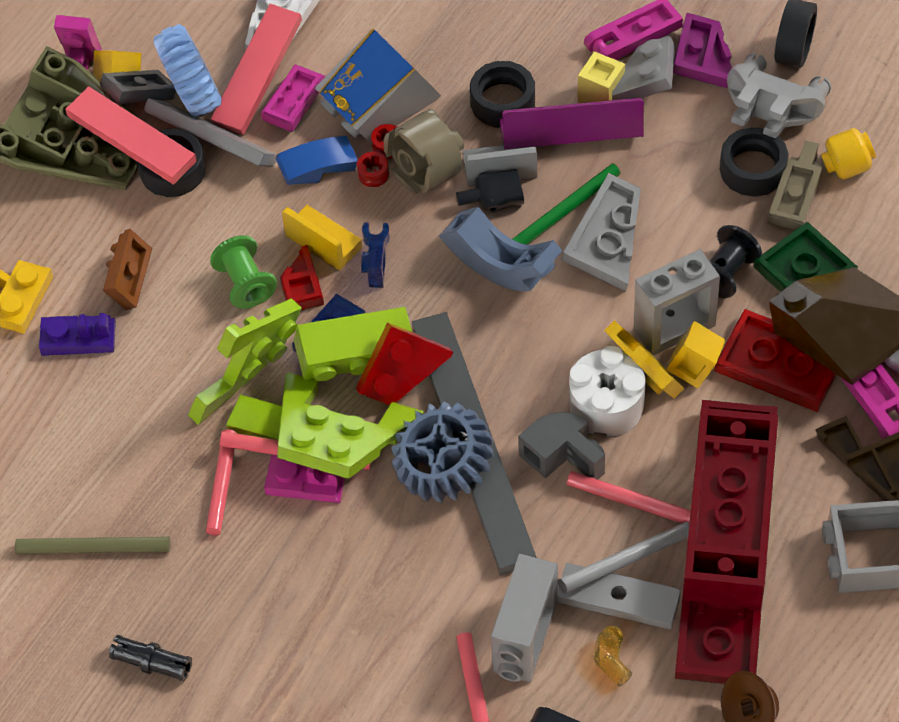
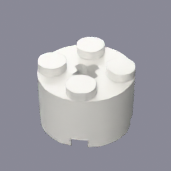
[569,346,645,437]

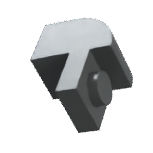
[518,412,605,479]

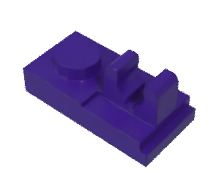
[39,313,116,356]

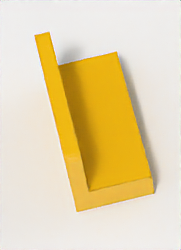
[282,204,363,271]

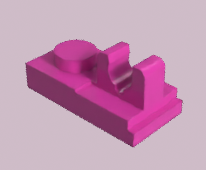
[54,15,102,71]
[264,455,345,503]

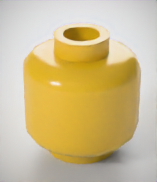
[821,128,876,180]

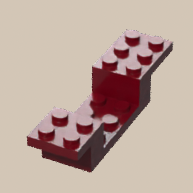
[675,400,778,684]

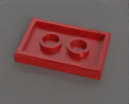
[714,309,836,412]

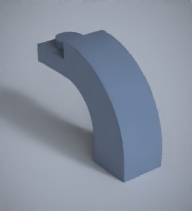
[439,207,562,291]

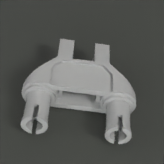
[727,53,831,138]

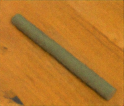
[15,536,171,554]

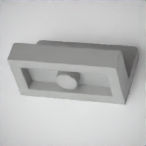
[463,145,537,187]

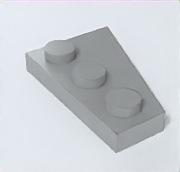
[561,173,641,291]

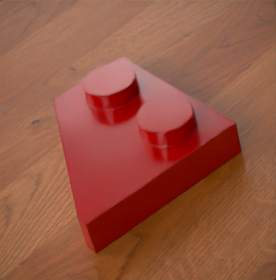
[356,322,453,405]

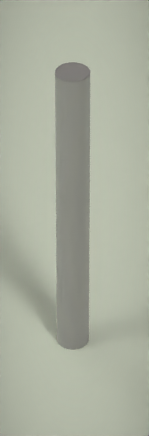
[558,522,689,593]

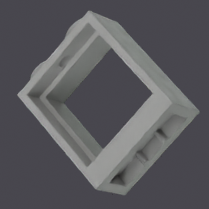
[633,249,720,356]
[822,500,899,593]
[491,554,558,682]

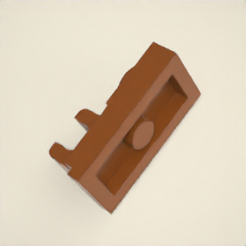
[103,229,152,310]

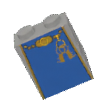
[315,28,441,142]

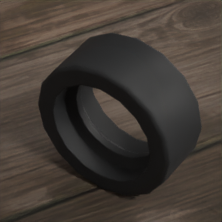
[774,0,818,68]
[470,61,535,128]
[719,127,789,197]
[137,128,205,197]

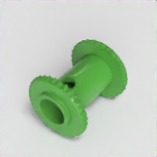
[210,235,277,309]

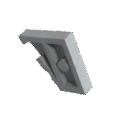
[612,35,675,100]

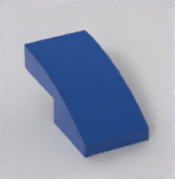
[276,136,358,185]

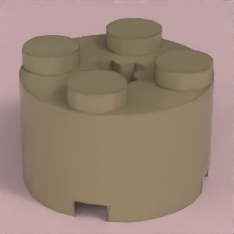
[384,109,464,194]

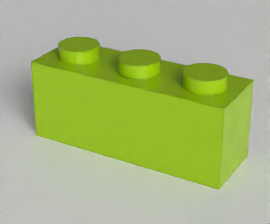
[294,307,412,381]

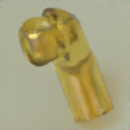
[594,626,632,687]

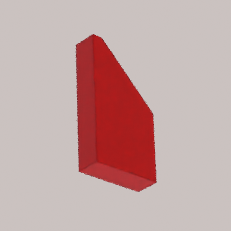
[280,245,324,310]

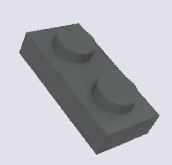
[100,70,176,105]

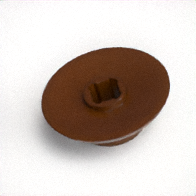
[721,671,779,722]

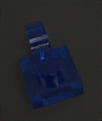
[361,222,390,288]

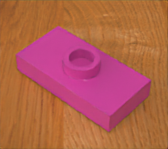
[261,64,325,132]

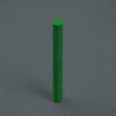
[512,163,621,245]

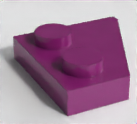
[673,13,732,88]

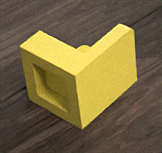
[578,52,625,103]

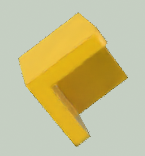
[93,50,142,82]
[666,321,725,389]

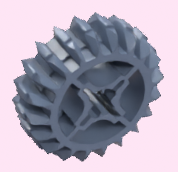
[391,401,494,504]

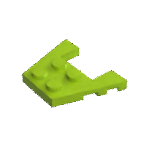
[188,298,302,425]
[277,372,423,479]

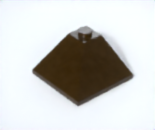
[769,267,899,385]

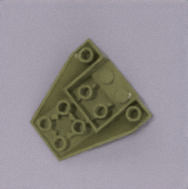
[0,46,138,190]

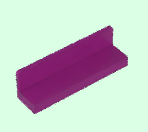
[499,98,644,149]

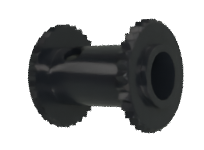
[709,225,762,298]

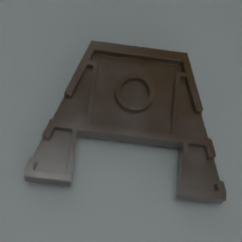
[815,415,899,501]

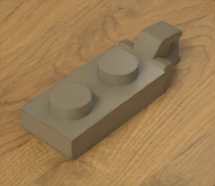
[768,140,822,230]

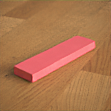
[211,3,303,135]
[66,87,197,185]

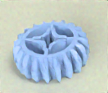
[153,24,222,117]

